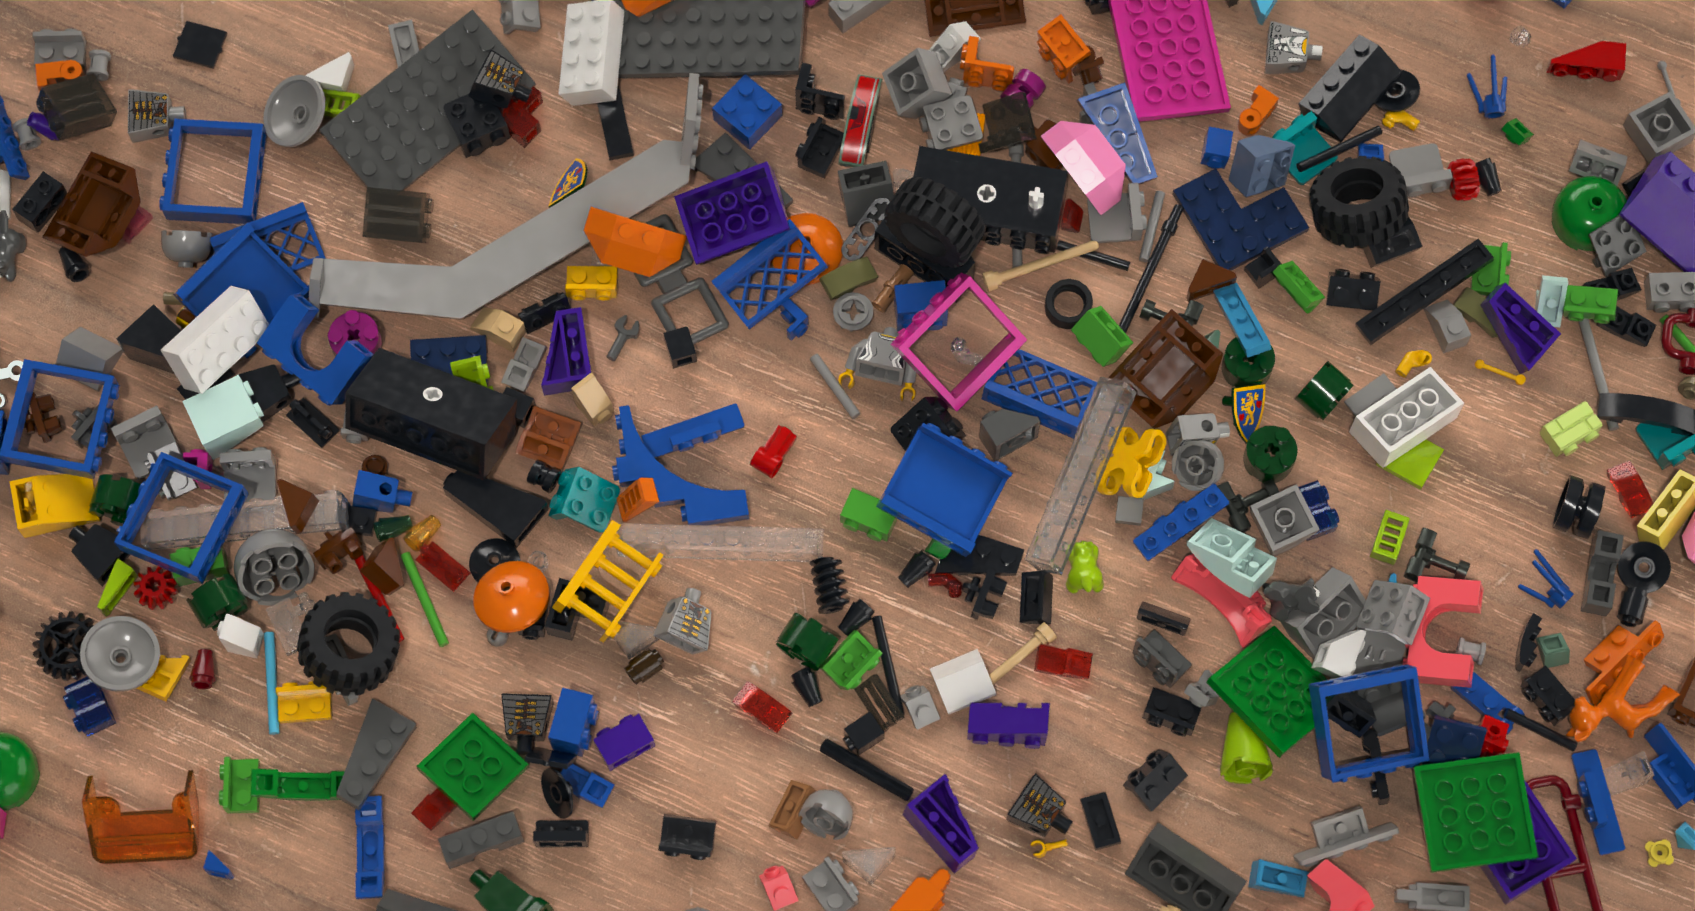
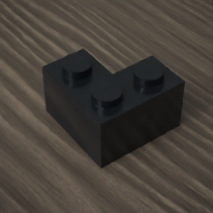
[545,578,610,641]

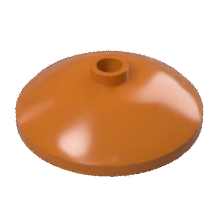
[771,213,843,285]
[473,561,550,633]

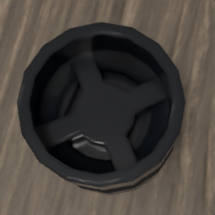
[526,459,561,493]

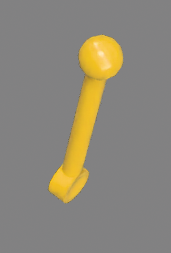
[1475,359,1526,385]

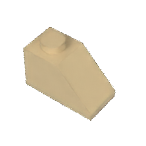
[470,307,526,353]
[571,373,614,426]

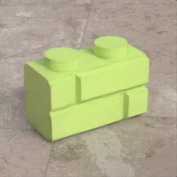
[1539,401,1603,457]

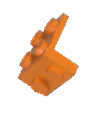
[960,36,1014,91]

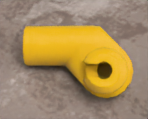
[1382,110,1421,131]
[1395,350,1432,378]

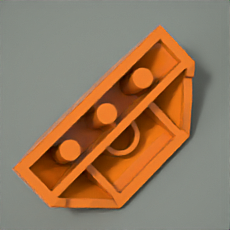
[583,206,687,277]

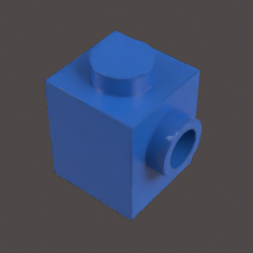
[1200,126,1233,169]

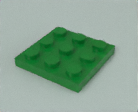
[417,712,529,821]

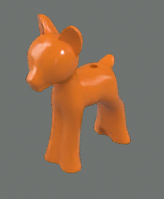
[1566,655,1680,742]

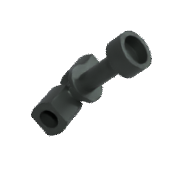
[1139,299,1204,327]
[1217,479,1279,533]
[1404,528,1470,582]

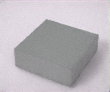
[1115,496,1144,526]

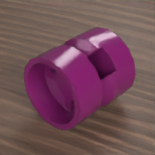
[1000,69,1046,116]

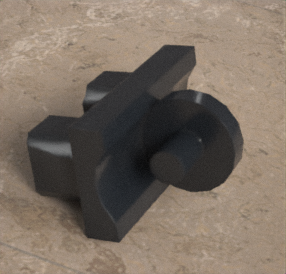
[961,569,1007,620]

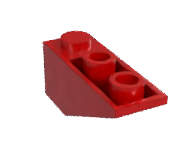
[1546,41,1627,82]

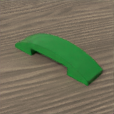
[251,769,345,801]

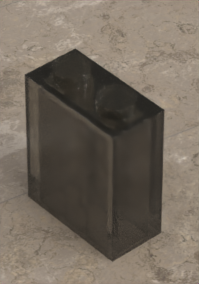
[36,73,117,141]
[362,187,434,243]

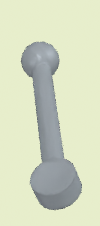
[1657,61,1681,104]

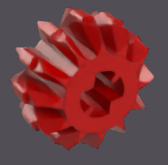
[1448,158,1480,201]
[133,566,178,610]

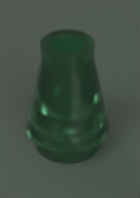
[373,515,413,542]

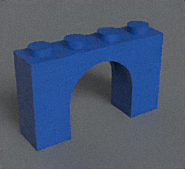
[257,294,374,406]

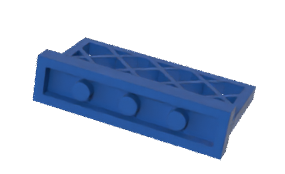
[210,202,326,272]
[711,219,828,329]
[982,349,1099,439]

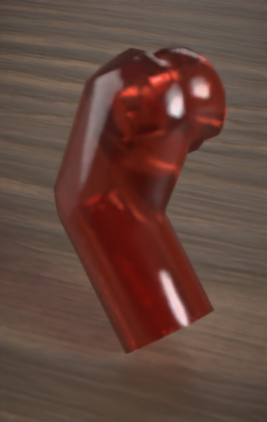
[928,573,962,598]

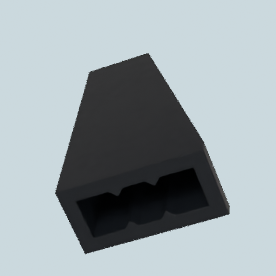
[443,471,549,548]

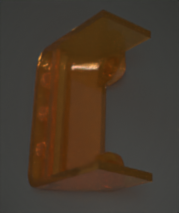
[82,770,199,864]

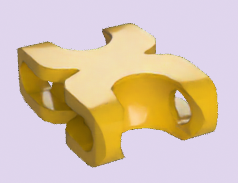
[1095,427,1167,498]

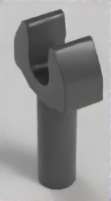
[606,315,640,361]

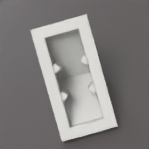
[306,52,354,92]

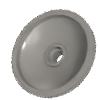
[264,75,325,147]
[80,616,160,692]

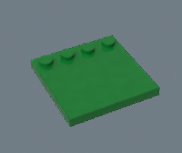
[1206,626,1327,758]
[1413,752,1538,873]

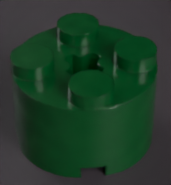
[1222,337,1275,387]
[1295,361,1354,420]
[1243,426,1298,483]
[89,474,141,526]
[186,574,249,631]
[776,612,838,671]

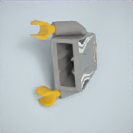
[838,327,916,402]

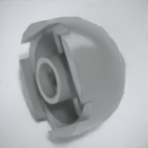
[161,230,212,268]
[1172,440,1224,491]
[799,790,853,840]

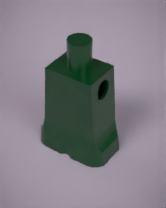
[469,869,554,911]

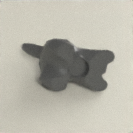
[0,210,26,282]
[1262,578,1320,621]

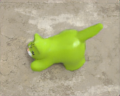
[1066,540,1104,594]

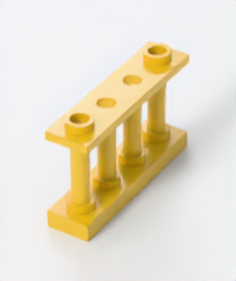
[552,520,663,643]

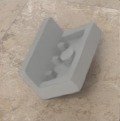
[499,0,541,34]

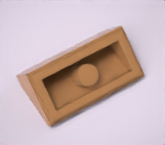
[768,780,816,839]

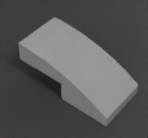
[501,337,547,392]

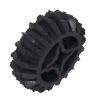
[33,611,94,681]

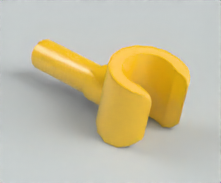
[1030,839,1068,858]

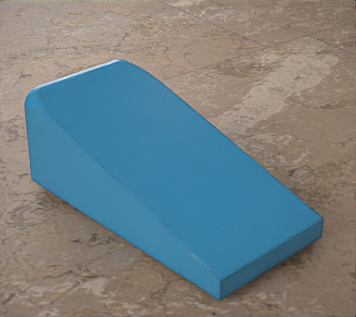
[1249,859,1308,898]

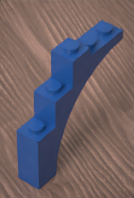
[612,405,749,528]

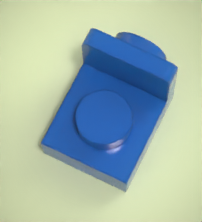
[780,299,809,341]

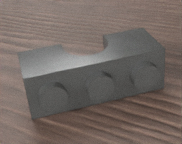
[1581,530,1624,617]
[438,811,524,869]

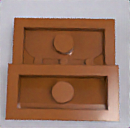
[515,406,582,470]

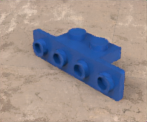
[0,96,30,180]
[641,403,744,458]
[1133,484,1229,561]
[1644,723,1695,809]
[1571,749,1625,856]

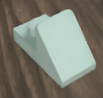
[1535,275,1568,327]
[1140,451,1175,500]

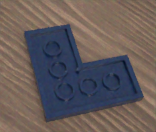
[1172,169,1309,271]

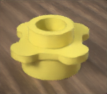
[1645,839,1674,867]

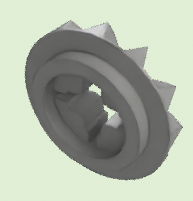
[833,292,873,332]

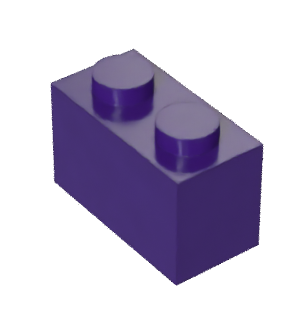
[593,714,655,771]

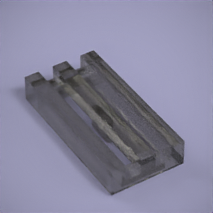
[854,674,905,732]

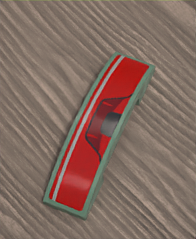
[838,74,882,167]

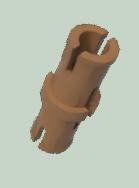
[872,264,914,313]

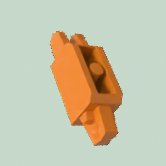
[889,869,951,911]

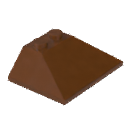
[924,0,1026,37]
[42,151,141,257]
[1103,309,1223,429]

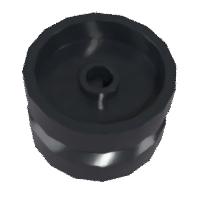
[1552,475,1606,539]

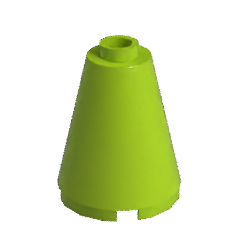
[1220,712,1273,784]

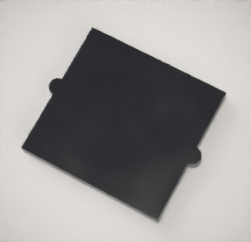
[173,20,227,69]
[524,747,577,769]

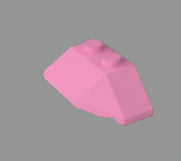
[1041,121,1126,215]

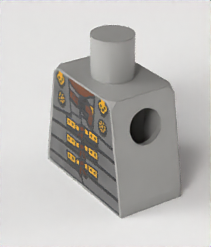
[128,89,186,143]
[653,588,711,655]

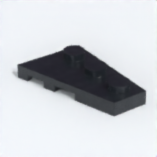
[935,535,1024,576]

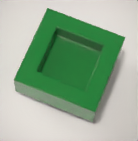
[1502,118,1534,146]

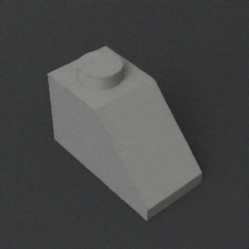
[1424,299,1471,354]

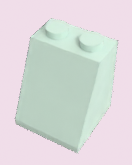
[182,375,264,460]

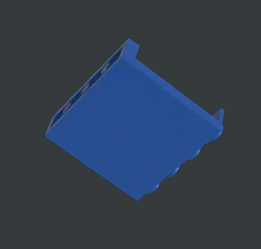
[173,222,309,358]
[876,423,1013,557]

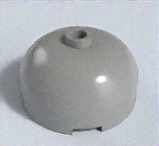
[234,529,314,606]

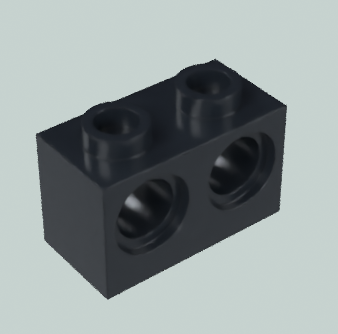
[12,171,67,233]

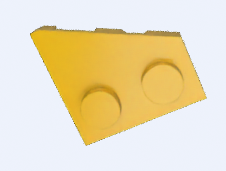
[136,655,191,702]

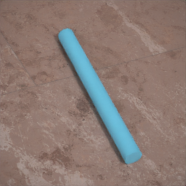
[264,632,280,735]

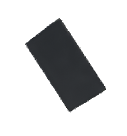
[1019,570,1053,624]
[1136,602,1191,636]

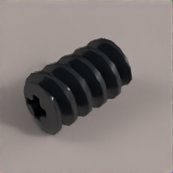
[809,557,850,614]

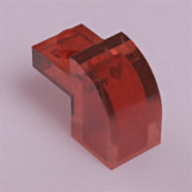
[503,86,543,148]

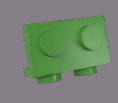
[820,630,882,690]

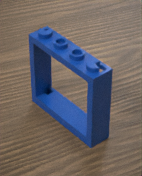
[159,119,267,224]
[0,359,120,479]
[114,452,249,584]
[1309,664,1429,783]

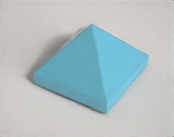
[1675,822,1695,850]

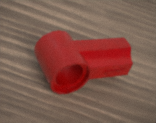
[750,425,797,479]

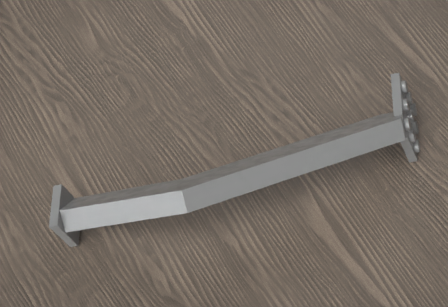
[309,73,703,320]

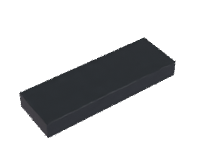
[597,86,634,161]

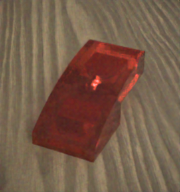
[1607,461,1654,518]
[1034,644,1093,679]
[732,681,792,733]
[411,788,457,831]

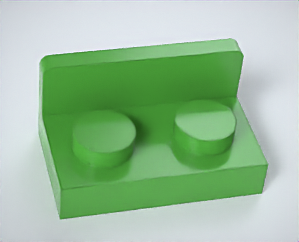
[1470,242,1511,296]
[1273,260,1325,314]
[1563,285,1618,324]
[219,757,260,813]

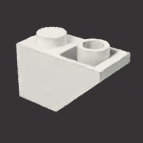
[929,22,981,72]
[217,614,264,659]
[1311,630,1366,679]

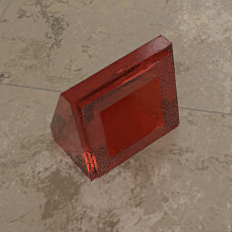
[1061,198,1084,233]

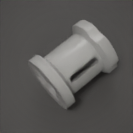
[86,50,111,81]
[13,118,42,150]
[1456,637,1486,666]

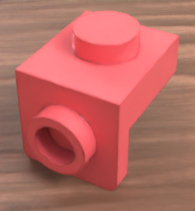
[759,866,798,911]

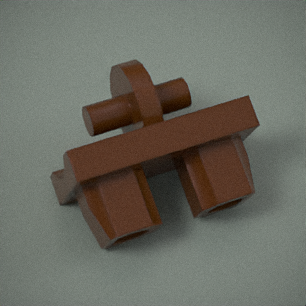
[1072,45,1104,87]
[24,392,62,443]
[313,527,364,574]

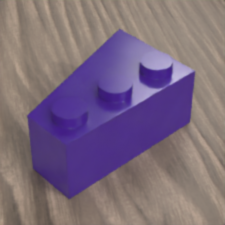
[1481,283,1561,374]
[541,307,592,396]
[967,703,1050,749]
[902,773,979,874]

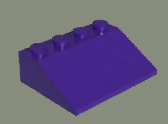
[1619,151,1695,272]
[674,161,790,265]
[1480,781,1577,905]

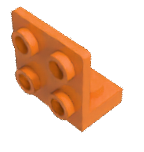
[1037,14,1091,84]

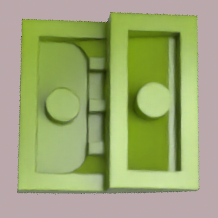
[1376,439,1444,490]

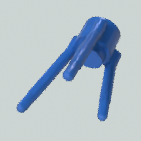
[1467,55,1507,119]
[1518,549,1574,609]

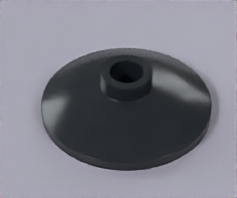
[1375,70,1420,112]
[469,538,520,582]
[1618,542,1671,593]
[541,768,573,819]

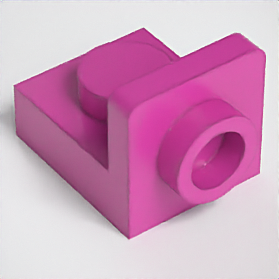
[183,449,213,489]

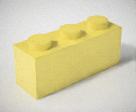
[1637,470,1695,550]

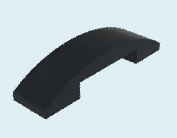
[1597,393,1695,436]

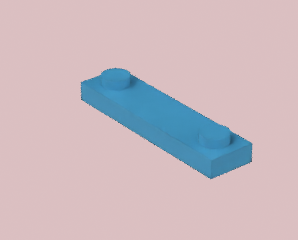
[1213,283,1271,358]

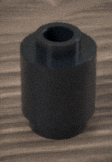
[1617,587,1649,627]

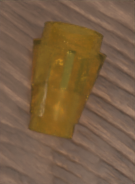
[403,515,441,552]

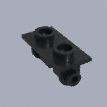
[518,292,571,334]
[286,397,340,448]

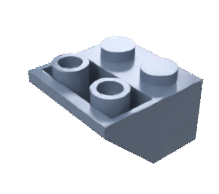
[1229,135,1295,197]

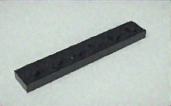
[1356,238,1494,345]

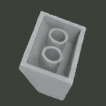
[1280,567,1366,660]

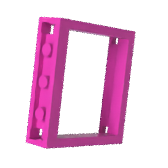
[890,273,1027,411]

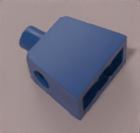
[352,470,413,513]

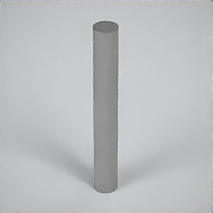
[1139,191,1165,262]
[810,354,861,419]

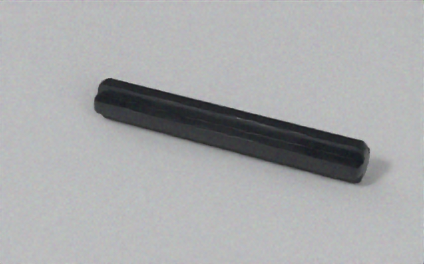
[820,739,914,801]

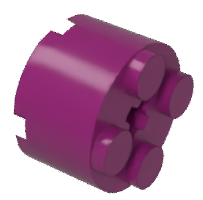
[327,310,382,357]

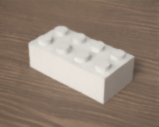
[559,0,624,106]
[161,286,269,394]
[1349,367,1464,468]

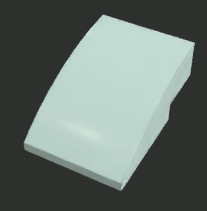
[1187,518,1277,598]

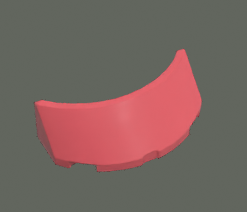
[1171,554,1272,648]

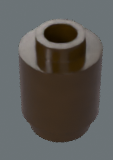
[624,648,664,685]

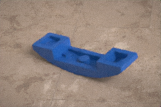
[355,796,385,899]

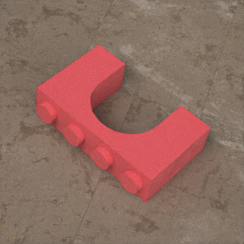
[1402,576,1484,688]
[1307,859,1375,911]

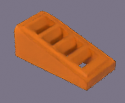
[617,478,659,522]

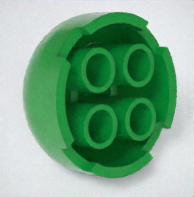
[1551,176,1627,253]
[0,732,40,811]

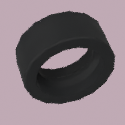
[1044,279,1093,330]

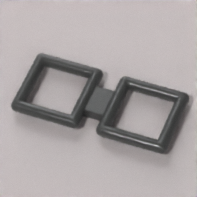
[633,214,729,345]

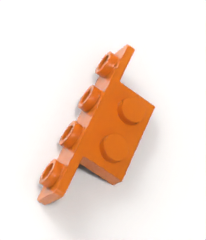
[1584,620,1664,706]

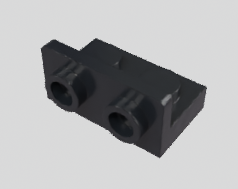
[1520,666,1575,726]
[1142,687,1201,737]
[533,820,589,848]

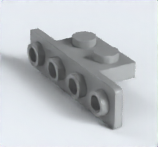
[1293,806,1399,867]

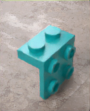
[1272,111,1338,185]
[1636,423,1695,470]
[548,466,620,533]

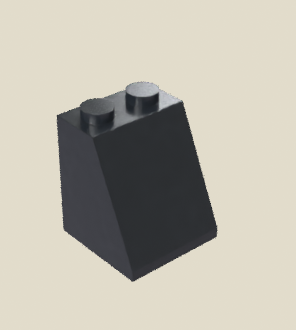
[116,304,181,374]

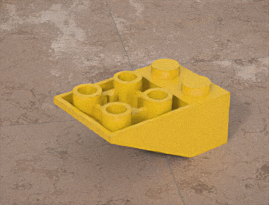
[9,474,100,538]

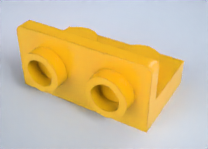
[565,266,618,301]
[275,681,332,724]

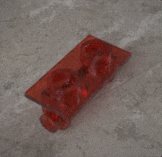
[415,541,470,592]

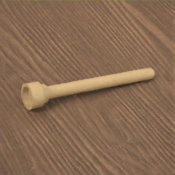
[982,240,1099,292]
[959,622,1057,711]

